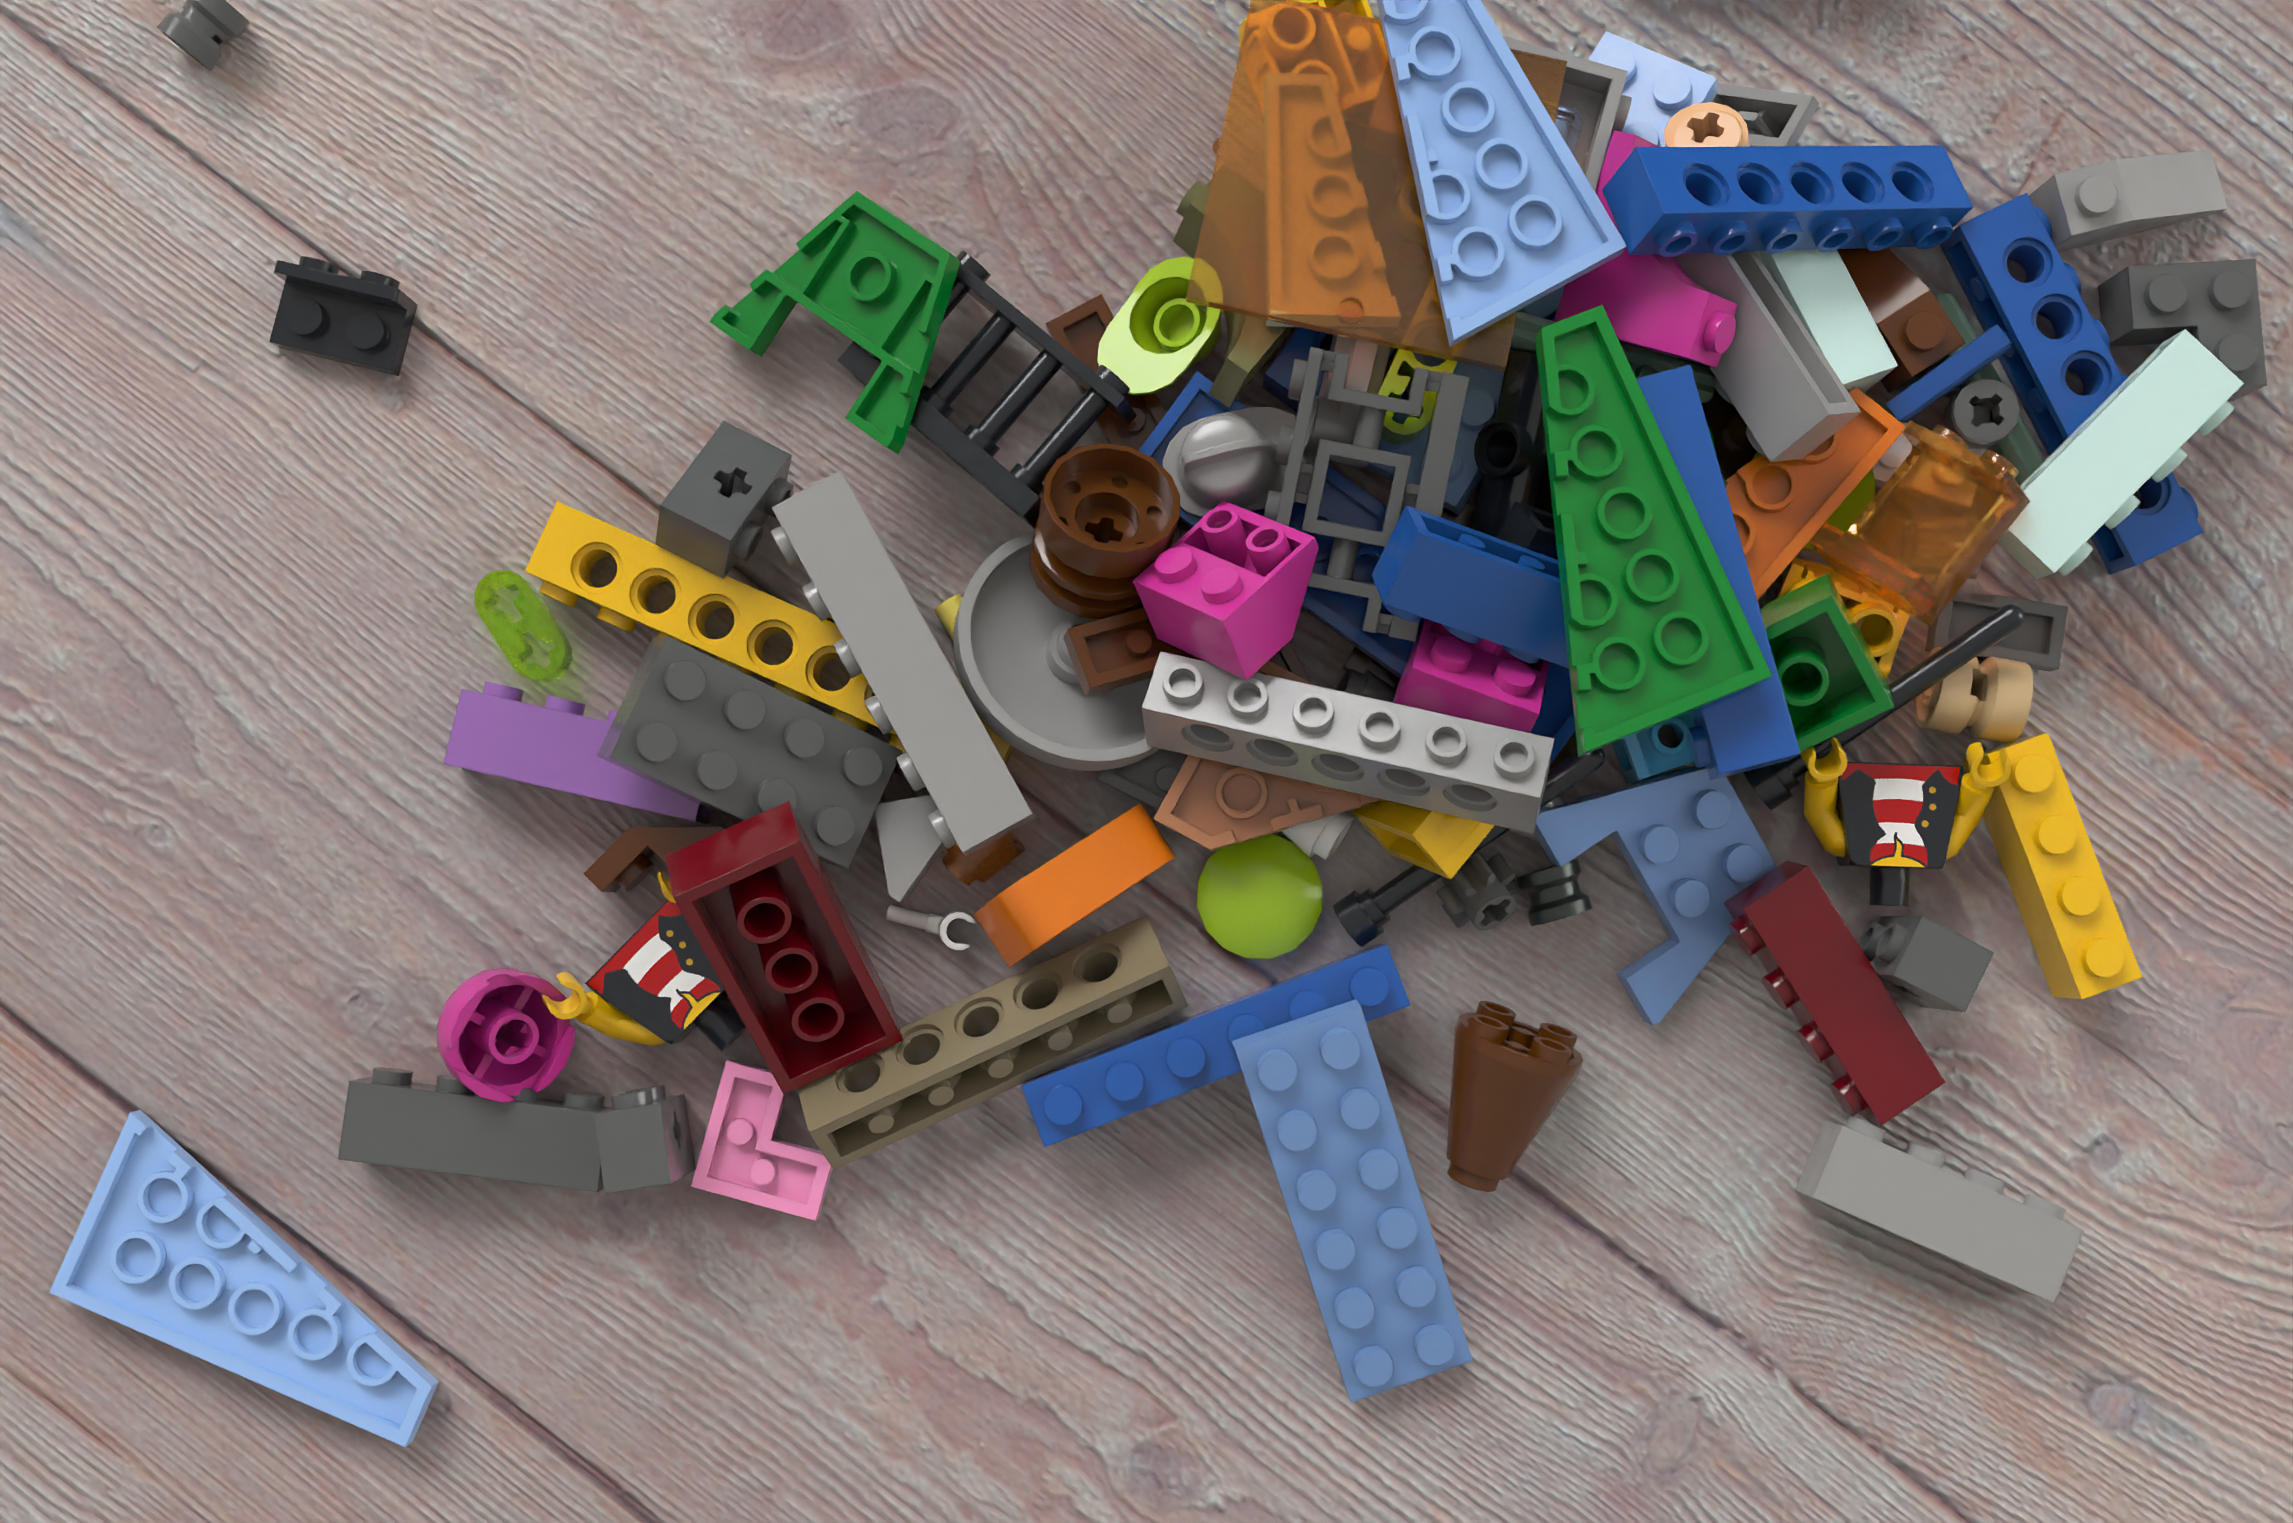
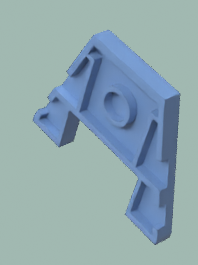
[1534,766,1777,1026]

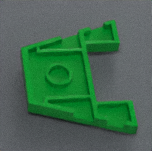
[710,191,961,454]

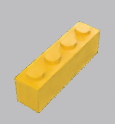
[1962,733,2142,1000]

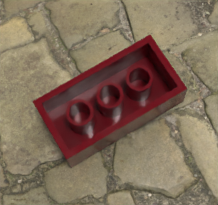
[665,801,903,1094]

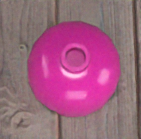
[437,967,575,1103]

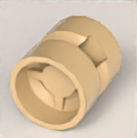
[1914,647,2033,744]

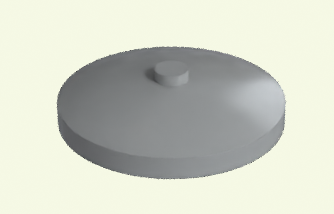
[953,530,1161,771]

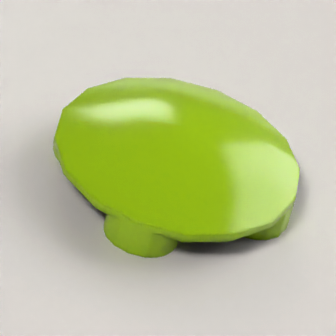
[1197,834,1322,959]

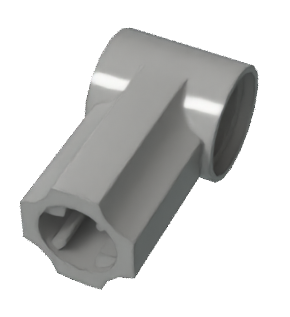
[1304,330,1391,469]

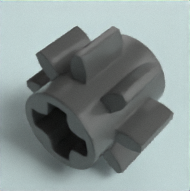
[1436,852,1521,930]

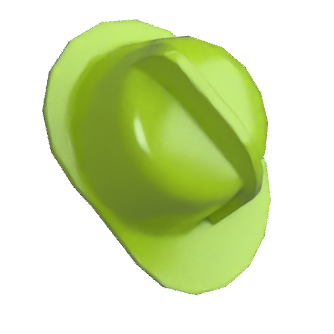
[1097,256,1223,395]

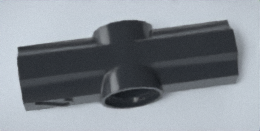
[1471,350,1549,537]

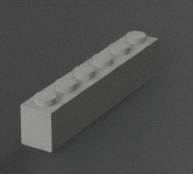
[771,470,1035,856]

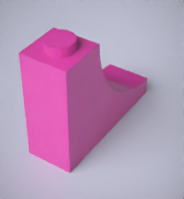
[1554,130,1738,368]

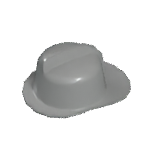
[1162,407,1316,518]

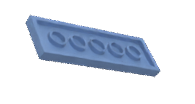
[1232,999,1473,1403]

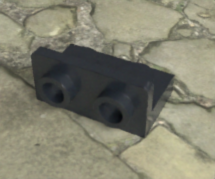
[269,256,418,376]

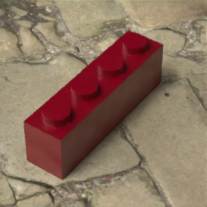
[1724,861,1945,1126]

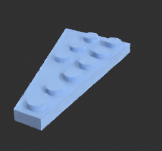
[1376,0,1627,347]
[49,1110,439,1447]

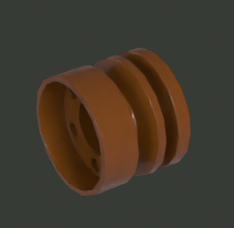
[1029,443,1181,620]

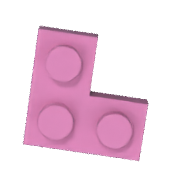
[691,1059,833,1221]

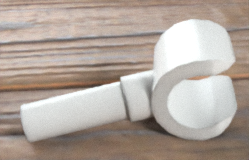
[886,905,976,950]

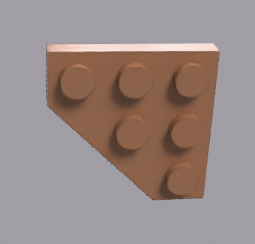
[1153,661,1384,852]

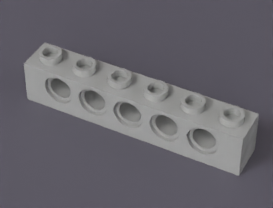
[1142,651,1554,834]

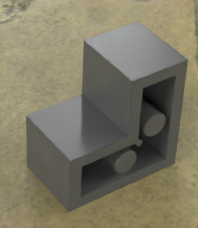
[2098,259,2267,402]

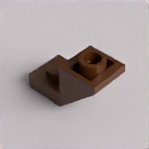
[584,826,727,893]

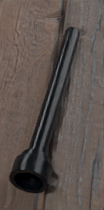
[1743,604,2025,811]
[1333,748,1605,947]

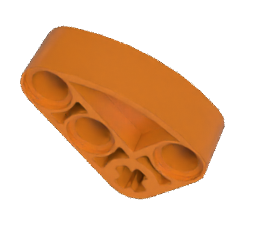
[973,803,1177,968]

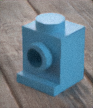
[1612,711,1695,784]

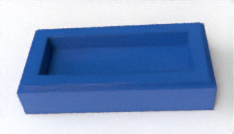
[1886,324,2012,422]

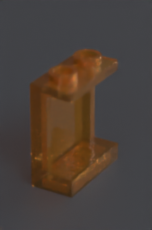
[1810,421,2030,626]

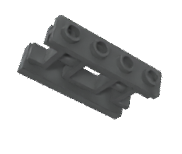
[1264,347,1470,642]

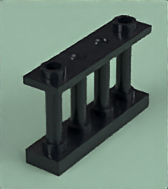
[838,245,1137,530]

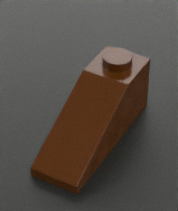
[1837,248,1966,393]

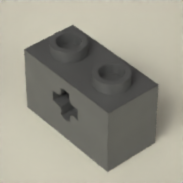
[655,421,794,579]
[1858,916,1994,1012]
[593,1085,696,1194]

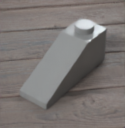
[2029,149,2227,253]

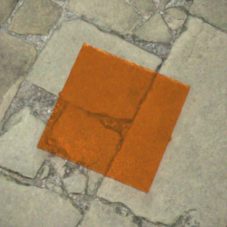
[1185,0,1567,372]

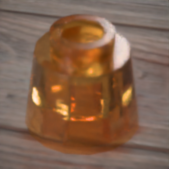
[942,831,1026,886]

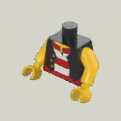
[1800,737,2012,907]
[542,871,746,1051]

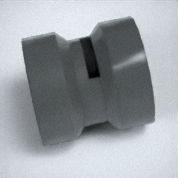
[157,0,250,71]

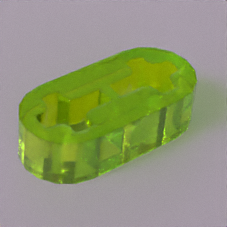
[474,570,572,682]

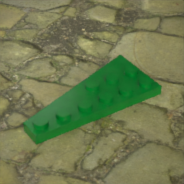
[1535,305,1772,757]

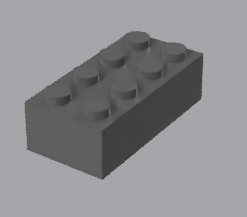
[596,636,902,869]

